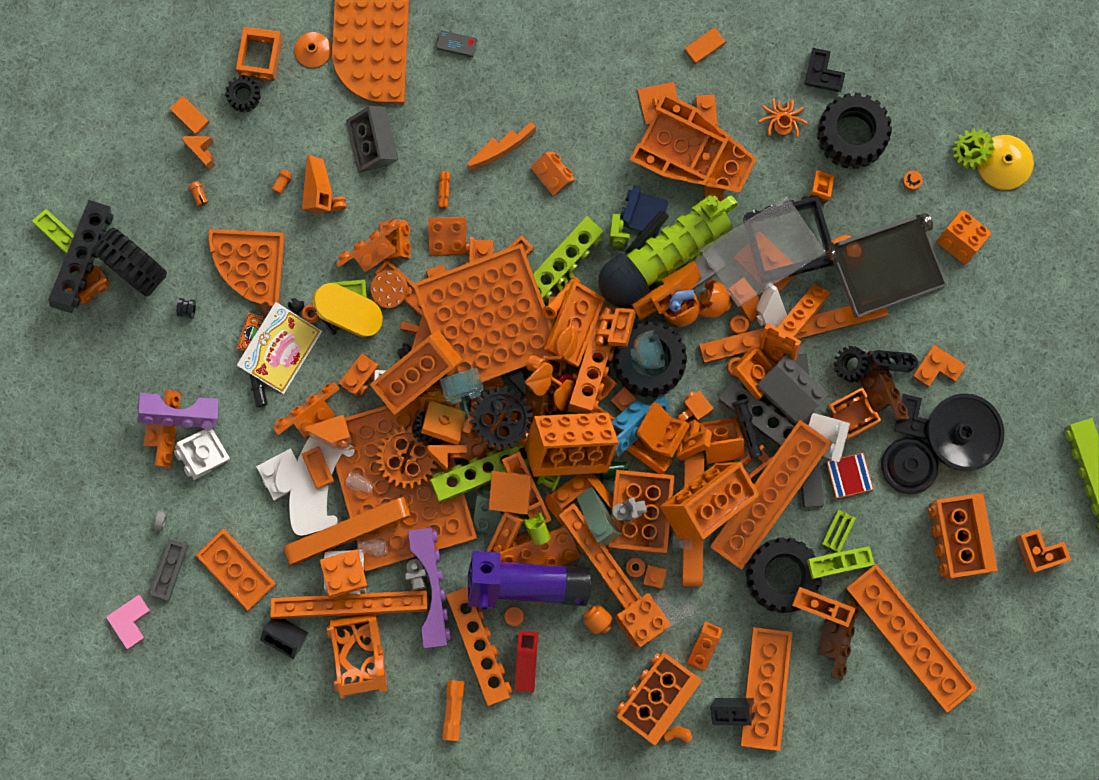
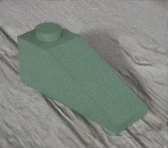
[577,487,622,546]

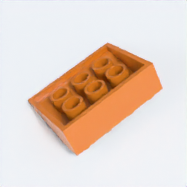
[609,470,675,555]

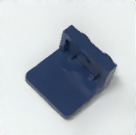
[620,185,668,236]

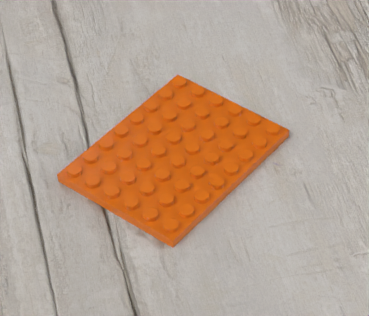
[336,395,477,572]

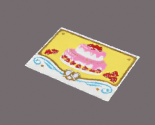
[237,302,322,394]

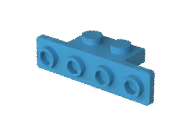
[612,395,669,456]

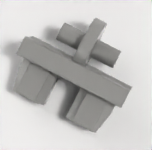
[612,498,647,523]
[405,559,429,591]

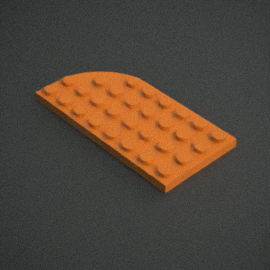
[332,0,409,104]

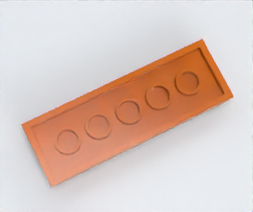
[740,627,792,751]

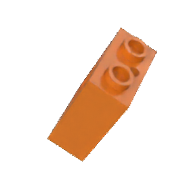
[236,27,283,81]

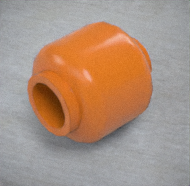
[583,605,612,634]

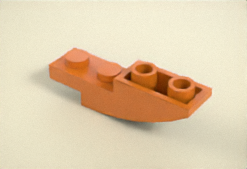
[632,261,701,320]

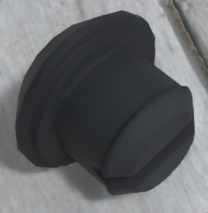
[288,298,304,314]
[397,343,412,359]

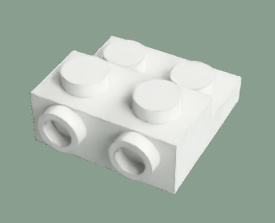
[174,428,230,480]

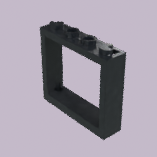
[743,196,835,284]

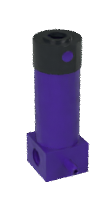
[468,551,591,610]

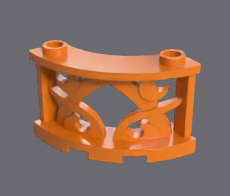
[326,614,388,699]

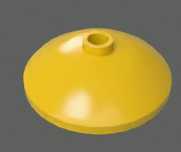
[977,135,1034,190]

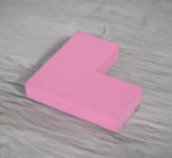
[106,595,150,649]

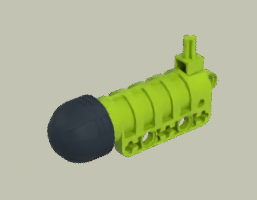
[598,195,738,306]

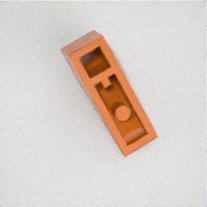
[792,587,855,627]

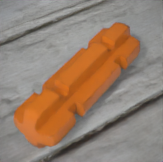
[438,171,450,208]

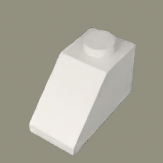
[756,282,787,327]

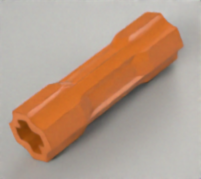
[442,680,465,741]

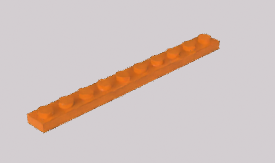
[699,297,889,364]

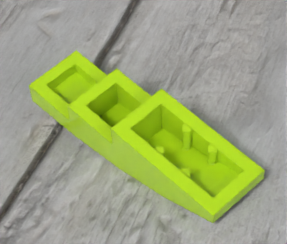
[807,546,875,579]

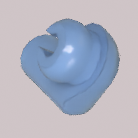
[669,290,694,312]

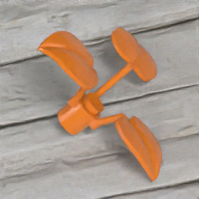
[525,324,578,411]

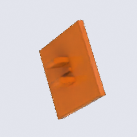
[638,82,678,125]

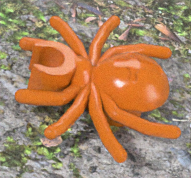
[758,99,808,138]

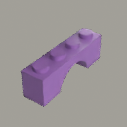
[137,393,218,429]

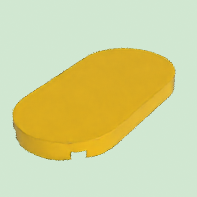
[312,283,383,337]

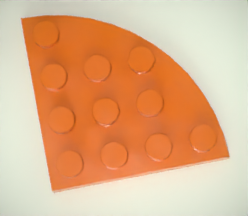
[209,229,285,307]

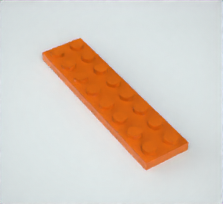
[710,420,832,570]
[845,564,977,713]

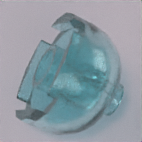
[631,329,665,370]

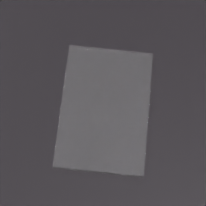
[700,196,825,307]

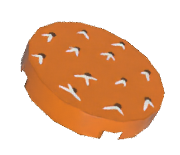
[370,270,408,308]

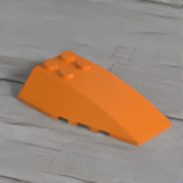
[629,92,757,193]

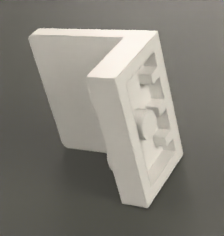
[809,413,850,462]

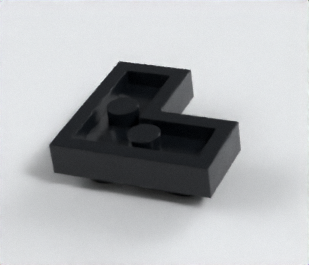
[804,48,845,93]
[894,393,928,440]

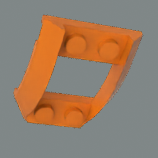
[543,473,613,553]

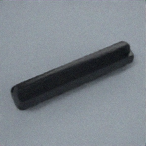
[626,210,669,254]

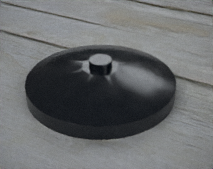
[927,393,1005,471]

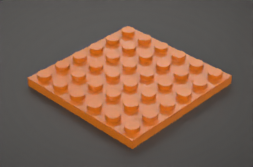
[413,243,554,393]

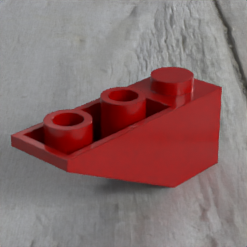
[515,631,539,692]

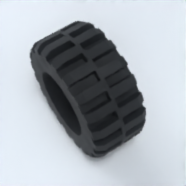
[817,92,892,169]
[92,227,167,297]
[613,321,687,397]
[745,537,822,613]

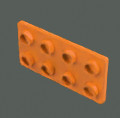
[499,526,580,566]

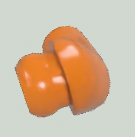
[663,726,693,743]

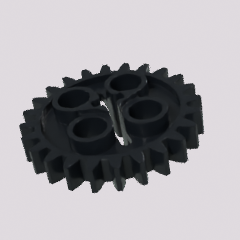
[469,387,533,451]

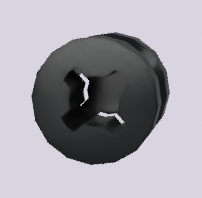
[176,298,196,319]

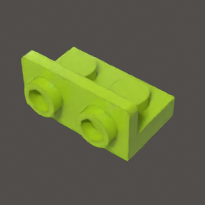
[609,214,630,249]

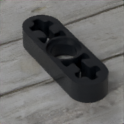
[867,350,918,372]

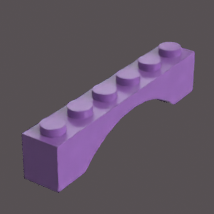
[408,527,451,648]

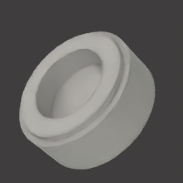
[154,511,167,531]

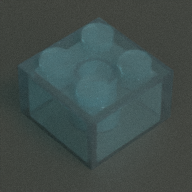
[438,368,484,405]

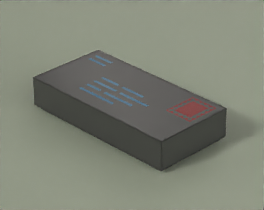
[436,30,477,58]

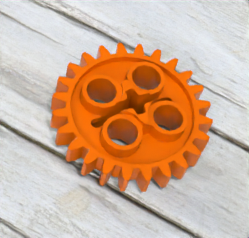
[376,426,437,489]

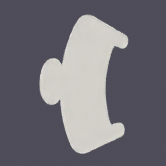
[276,437,354,536]

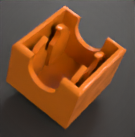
[825,387,881,442]

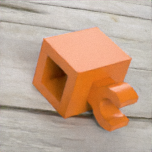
[678,391,713,422]

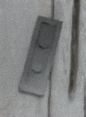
[150,539,189,601]

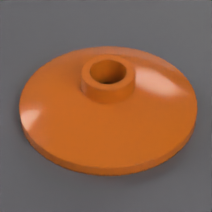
[294,32,331,68]

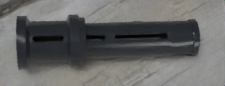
[731,398,762,459]

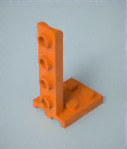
[759,284,831,365]

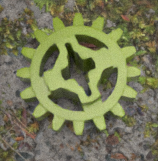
[952,128,995,170]

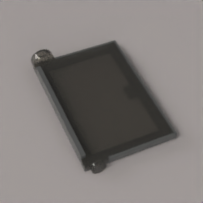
[826,213,947,318]

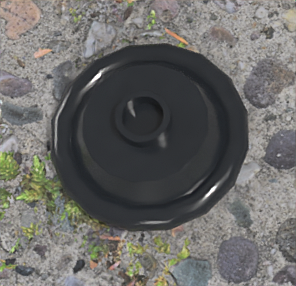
[881,437,939,494]

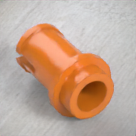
[271,169,292,194]
[188,181,208,207]

